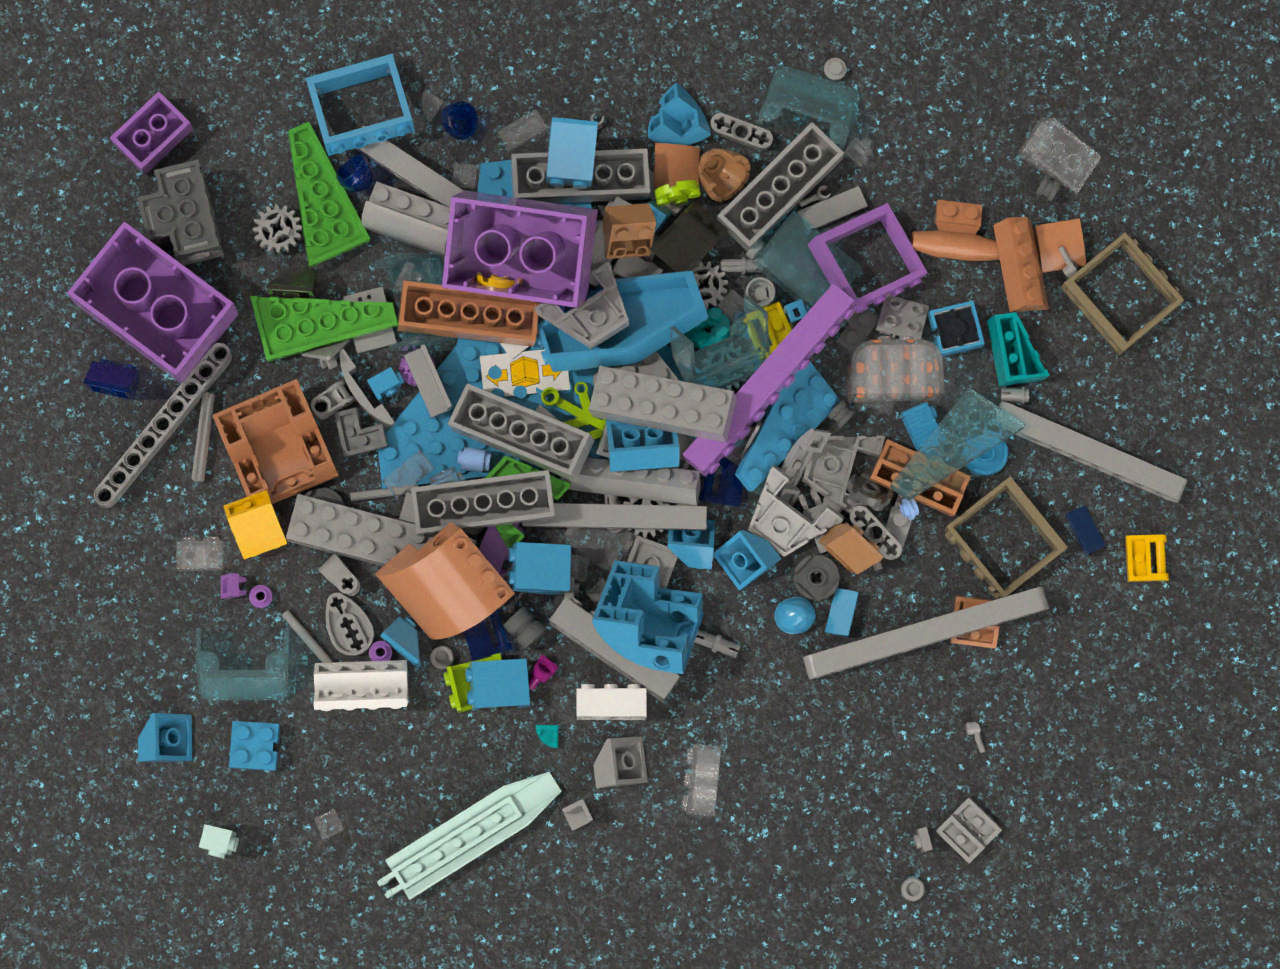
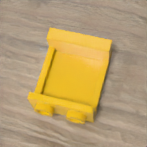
[223,490,287,560]

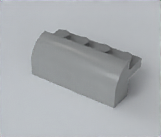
[362,181,450,257]

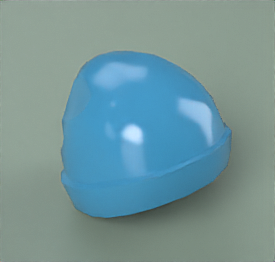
[775,597,816,634]

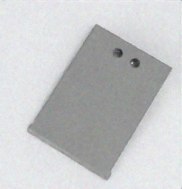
[343,287,398,354]

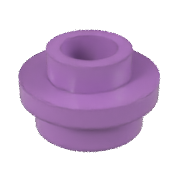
[249,585,272,608]
[369,641,392,661]

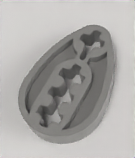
[325,593,374,657]

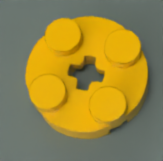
[476,272,522,288]

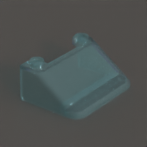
[757,66,860,151]

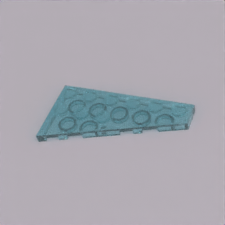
[890,387,1025,500]

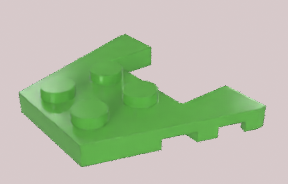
[485,455,571,550]

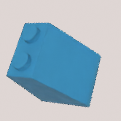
[545,117,598,189]
[508,542,571,596]

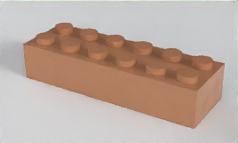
[397,281,540,347]

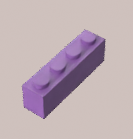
[479,523,523,578]

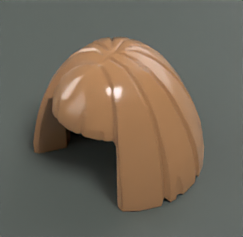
[698,149,751,202]

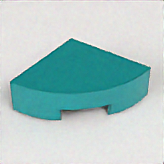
[535,725,559,749]

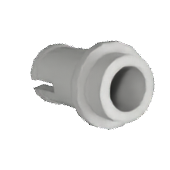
[1001,386,1029,404]

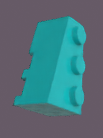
[987,312,1050,387]

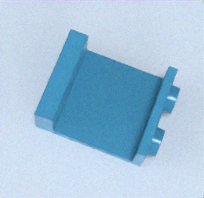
[465,659,530,711]

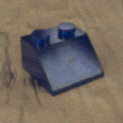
[83,359,140,400]

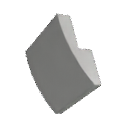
[936,796,1003,863]

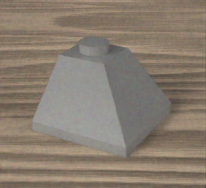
[593,737,648,788]

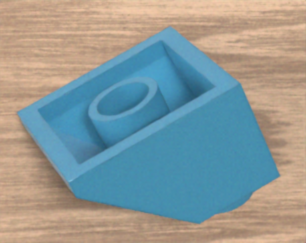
[668,519,715,569]
[713,530,781,591]
[380,617,421,669]
[138,713,192,762]

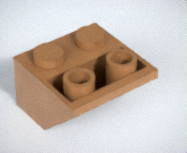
[603,204,656,259]
[818,522,883,575]

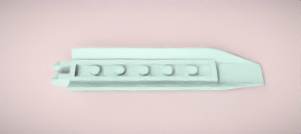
[377,772,561,900]

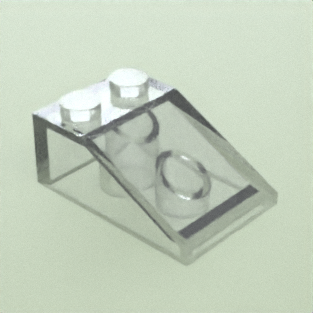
[1017,117,1101,194]

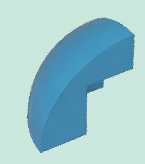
[648,82,711,145]

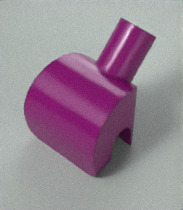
[528,654,558,690]

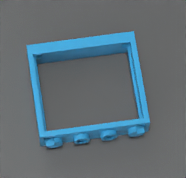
[306,54,415,156]

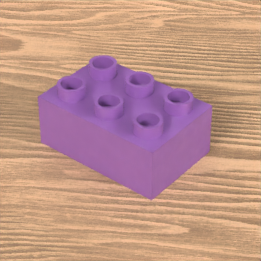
[442,191,598,308]
[67,222,238,384]

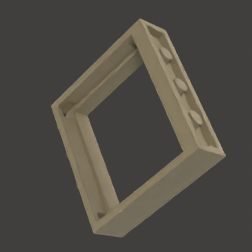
[1061,233,1184,356]
[944,476,1068,598]

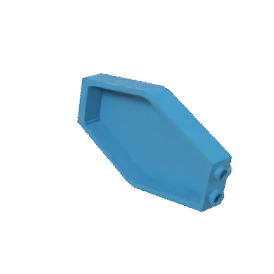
[536,271,709,372]

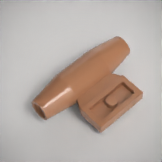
[910,200,1000,261]

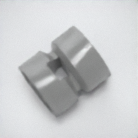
[744,277,775,311]

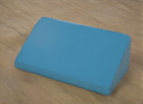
[825,588,859,638]

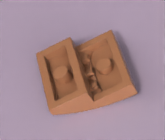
[654,143,700,189]
[1034,218,1086,273]
[950,595,999,649]

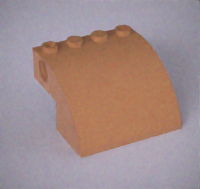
[213,379,339,504]
[375,522,515,639]

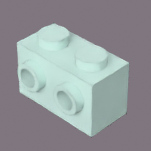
[199,824,239,859]

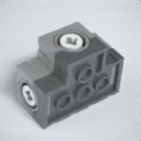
[137,159,224,266]

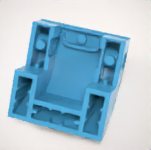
[592,560,704,674]

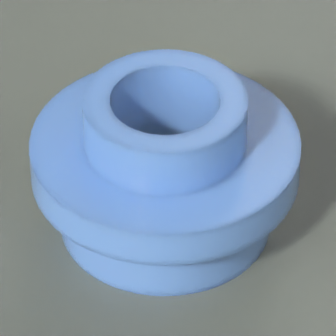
[900,498,919,520]

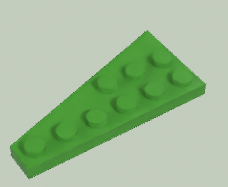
[288,122,370,268]
[250,296,398,362]

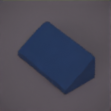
[1064,505,1106,556]

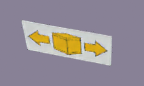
[480,349,570,397]

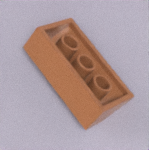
[993,217,1049,312]

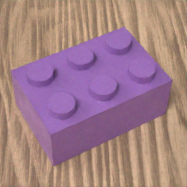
[110,91,193,176]

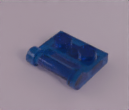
[699,458,743,508]
[464,608,512,661]

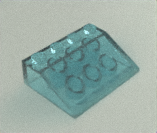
[751,210,863,309]

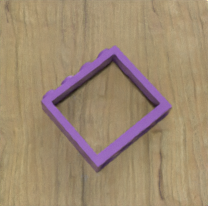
[808,203,928,313]

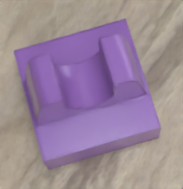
[221,573,246,599]

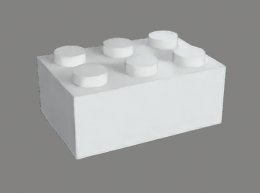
[577,684,646,720]

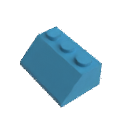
[606,420,679,472]

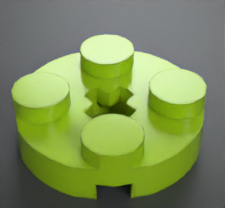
[654,180,701,206]

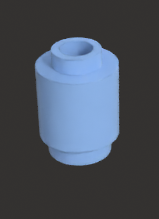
[457,447,491,473]

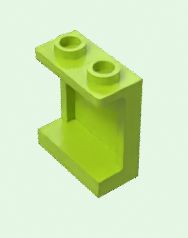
[443,653,502,713]

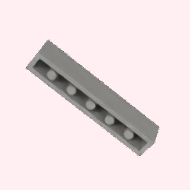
[561,457,701,506]

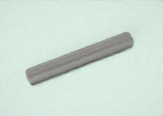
[192,392,215,482]

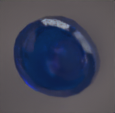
[441,101,478,140]
[336,154,373,193]

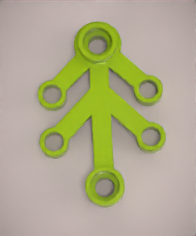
[541,382,606,440]

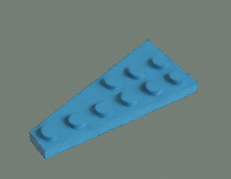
[735,362,841,491]

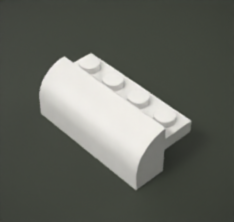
[314,660,408,711]

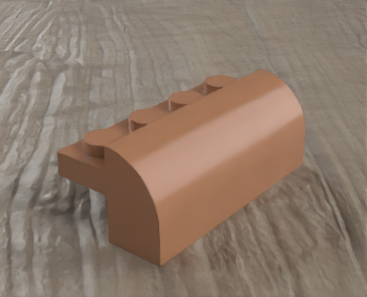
[869,439,971,517]

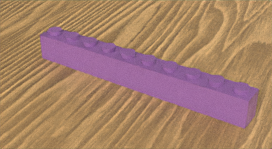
[683,283,855,477]

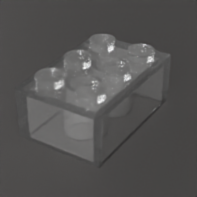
[681,744,721,819]

